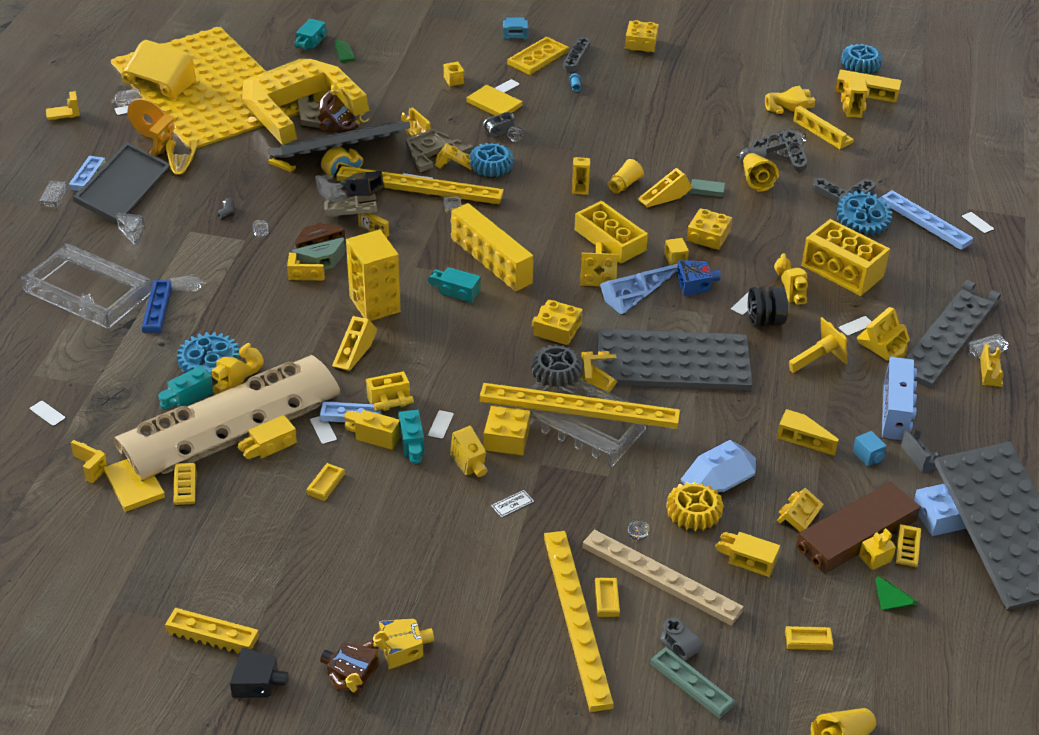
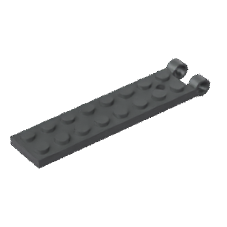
[905,280,1001,389]

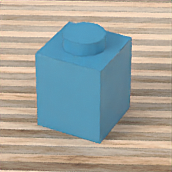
[852,431,887,467]

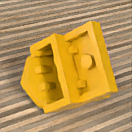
[857,307,910,361]

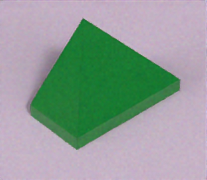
[334,39,355,63]
[875,576,920,610]

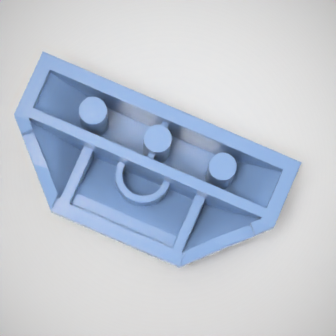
[681,440,756,492]

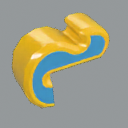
[321,146,363,178]

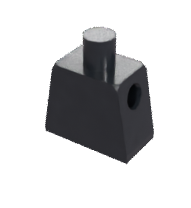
[341,171,384,196]
[230,648,289,698]

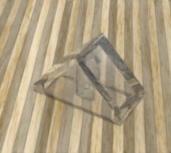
[116,213,145,245]

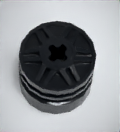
[747,286,788,326]

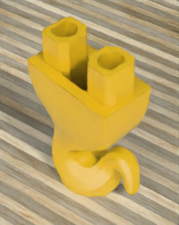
[765,86,815,114]
[774,253,808,305]
[211,343,264,394]

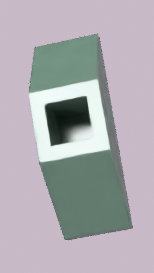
[292,238,345,270]

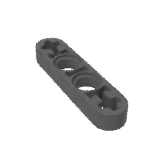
[563,37,590,73]

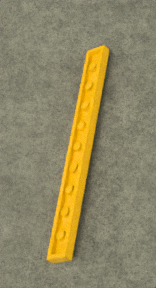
[336,166,504,204]
[480,383,680,429]
[544,531,613,712]

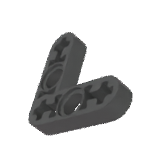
[751,130,807,172]
[812,178,875,204]

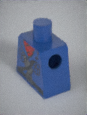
[676,260,721,296]

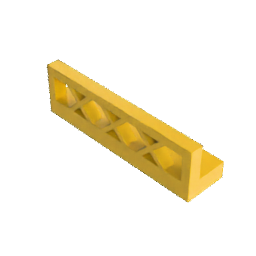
[794,106,854,149]

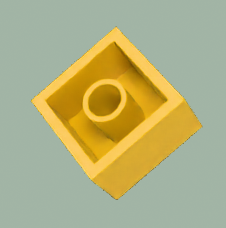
[484,406,530,455]

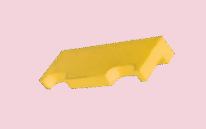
[268,158,296,172]

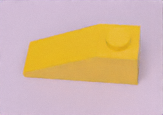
[638,168,692,208]
[332,316,378,371]
[777,409,839,456]

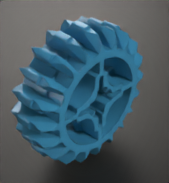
[841,44,883,74]
[469,142,514,177]

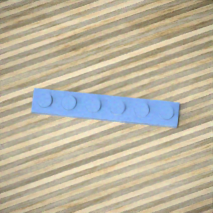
[882,190,973,250]

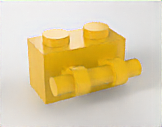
[366,371,414,411]

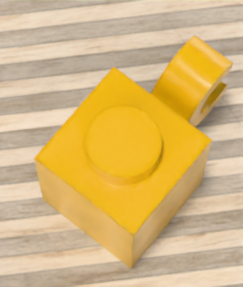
[859,529,896,570]

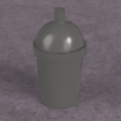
[736,147,766,162]

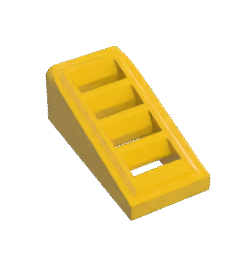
[174,463,197,505]
[895,524,921,568]

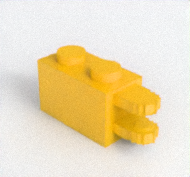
[344,410,401,450]
[237,415,297,459]
[715,532,780,577]

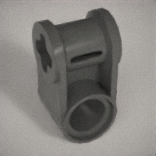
[483,112,515,137]
[661,617,703,661]

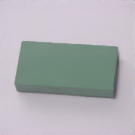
[690,179,725,197]

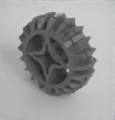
[531,344,583,389]

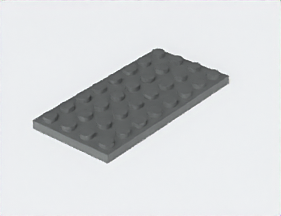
[268,121,410,157]
[598,329,752,391]
[934,441,1039,610]

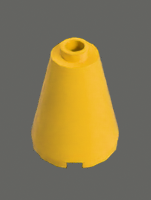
[743,153,779,192]
[811,708,876,735]

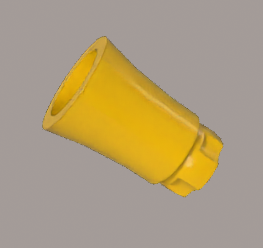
[608,159,644,194]

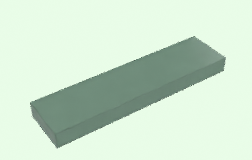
[650,647,735,719]

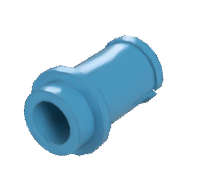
[569,73,582,92]

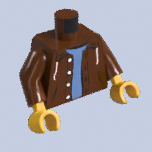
[317,83,369,134]
[320,631,389,697]

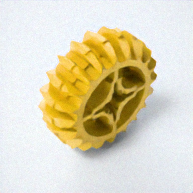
[666,481,723,531]

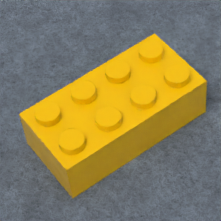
[575,201,648,264]

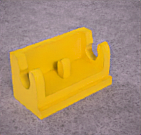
[401,108,430,137]
[980,344,1003,387]

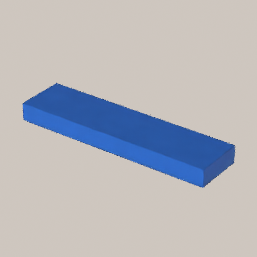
[142,280,173,333]

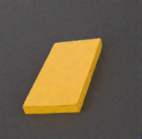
[507,37,569,75]

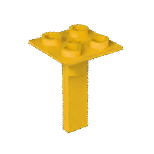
[580,242,618,286]
[789,317,847,373]

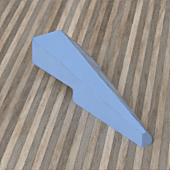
[600,264,678,314]

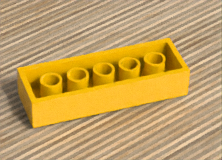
[451,203,534,292]

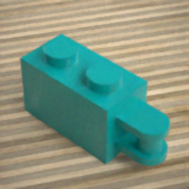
[294,19,327,50]
[428,267,481,303]
[158,366,214,409]
[399,410,424,464]

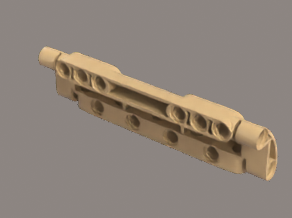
[114,355,340,481]

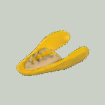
[166,140,197,175]

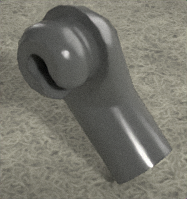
[216,198,234,219]

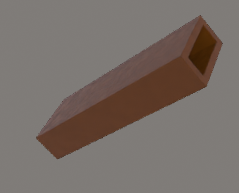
[796,482,921,574]

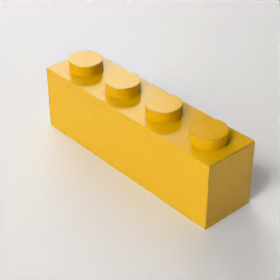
[835,69,901,103]

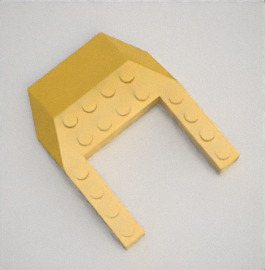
[242,59,369,145]

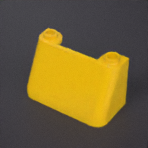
[122,40,196,99]

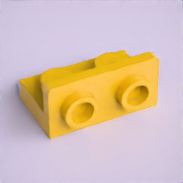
[777,488,824,532]

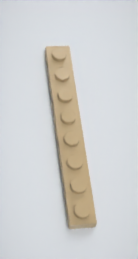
[582,529,744,626]

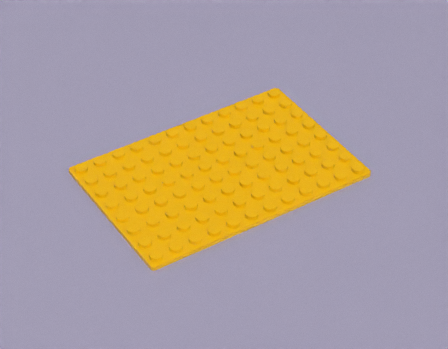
[111,27,299,150]

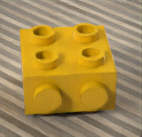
[625,20,659,52]
[841,73,869,118]
[686,208,732,250]
[532,299,583,345]

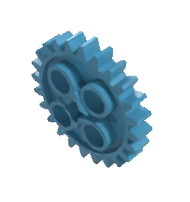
[836,191,892,236]
[177,332,240,376]

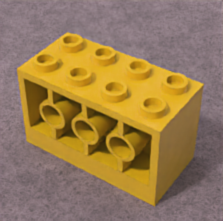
[801,219,890,296]
[346,230,401,321]

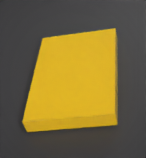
[466,85,522,116]
[103,459,165,512]

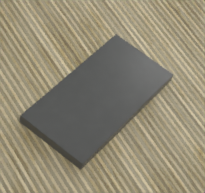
[73,142,170,225]

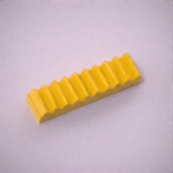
[165,608,259,654]

